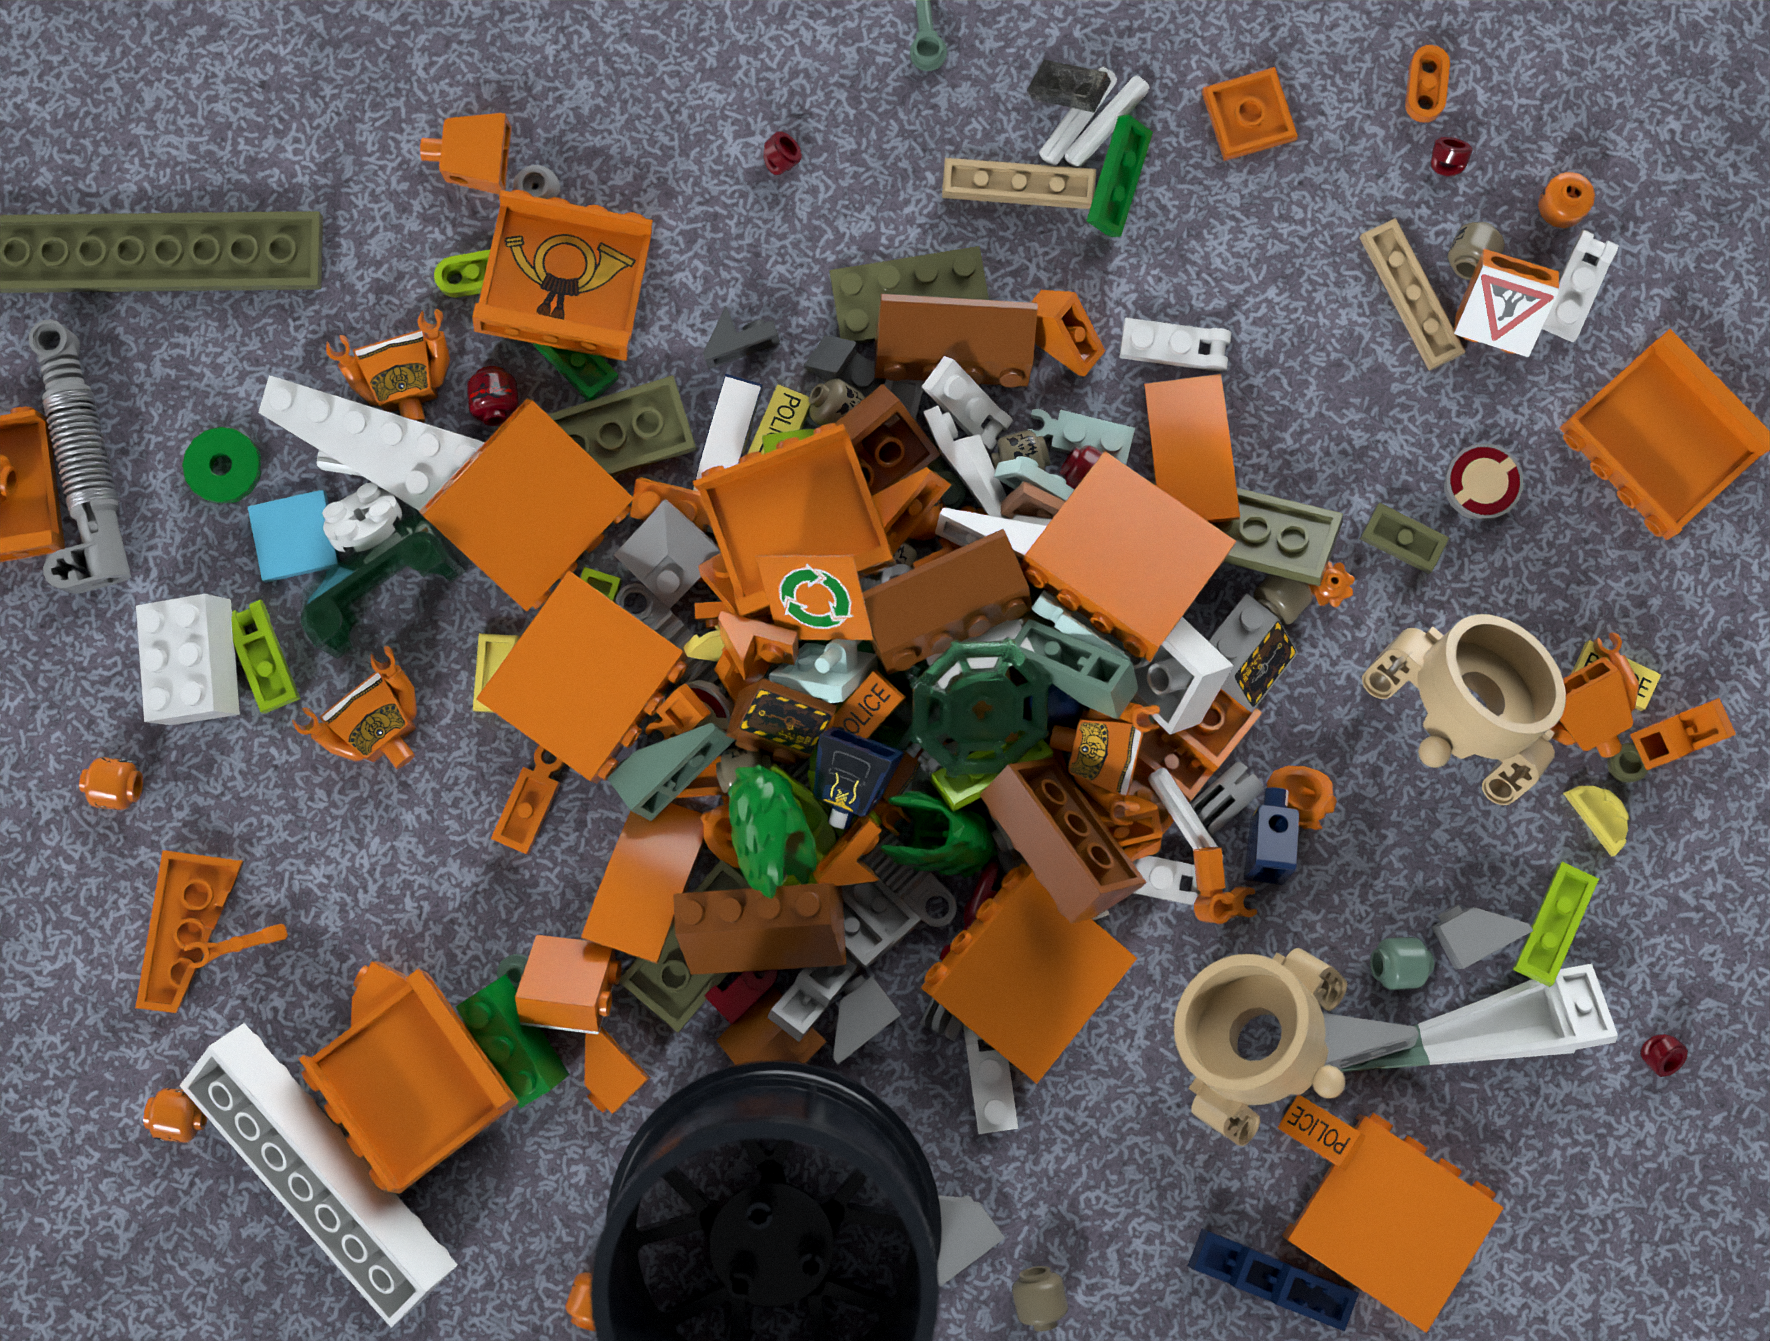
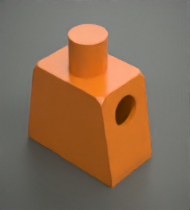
[420,113,512,195]

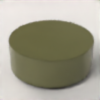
[1607,743,1649,783]

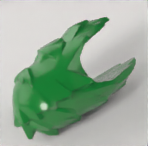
[728,765,817,899]
[881,791,998,878]

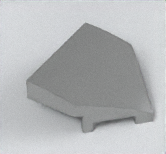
[937,1195,1005,1287]

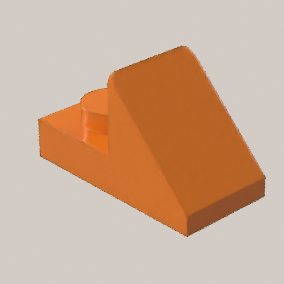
[718,611,799,681]
[812,815,882,886]

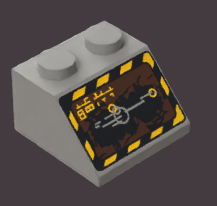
[1208,593,1298,713]

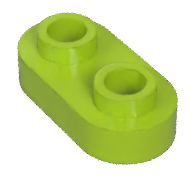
[434,250,490,298]

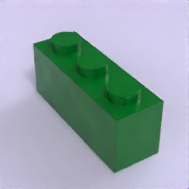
[455,974,570,1109]

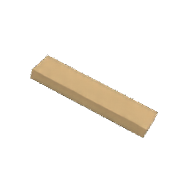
[942,158,1096,209]
[1360,218,1466,371]

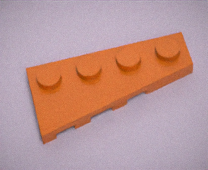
[135,850,244,1013]

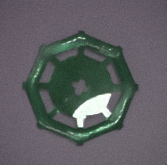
[909,638,1052,778]

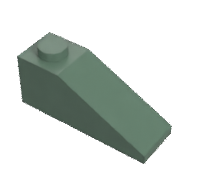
[1007,619,1139,720]
[607,723,735,821]

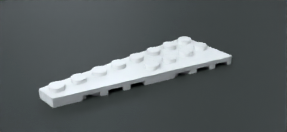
[258,375,485,511]

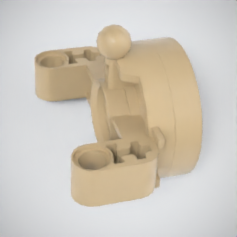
[1362,614,1566,805]
[1174,948,1347,1146]

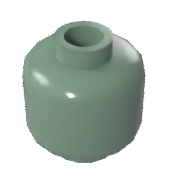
[1370,937,1434,990]

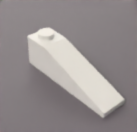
[935,507,1046,575]

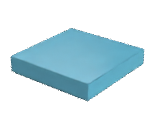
[248,490,341,583]

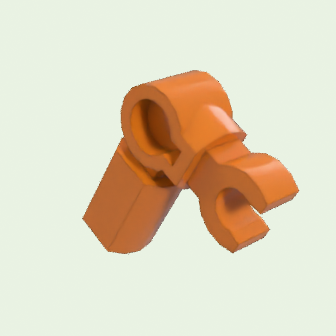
[1193,847,1257,924]

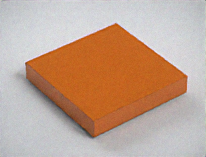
[1202,67,1298,161]

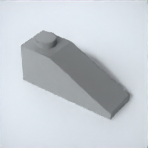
[1323,1013,1419,1069]

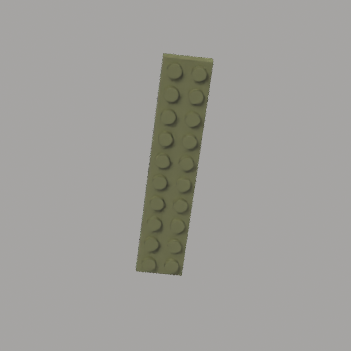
[0,211,323,293]

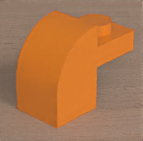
[1630,698,1736,771]

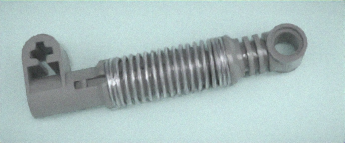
[29,319,131,594]

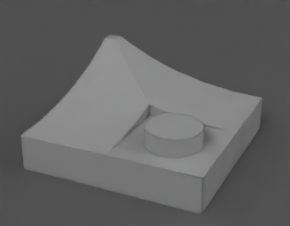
[614,499,721,609]

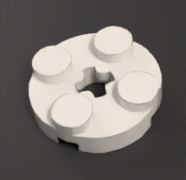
[322,482,402,552]

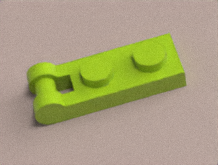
[231,600,301,714]

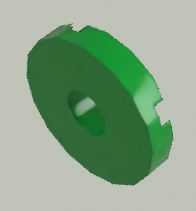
[182,427,262,504]

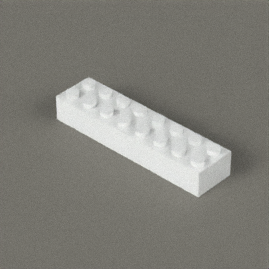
[180,1023,457,1328]

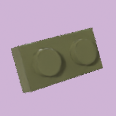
[1359,502,1449,574]

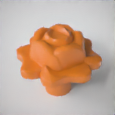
[1309,562,1355,608]

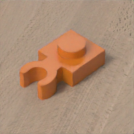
[645,683,711,740]

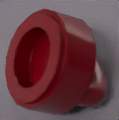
[763,131,802,175]
[1431,137,1473,176]
[1640,1034,1688,1077]

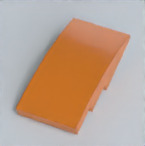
[1144,374,1240,523]
[1129,689,1262,835]
[581,803,705,964]

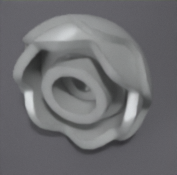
[512,165,561,199]

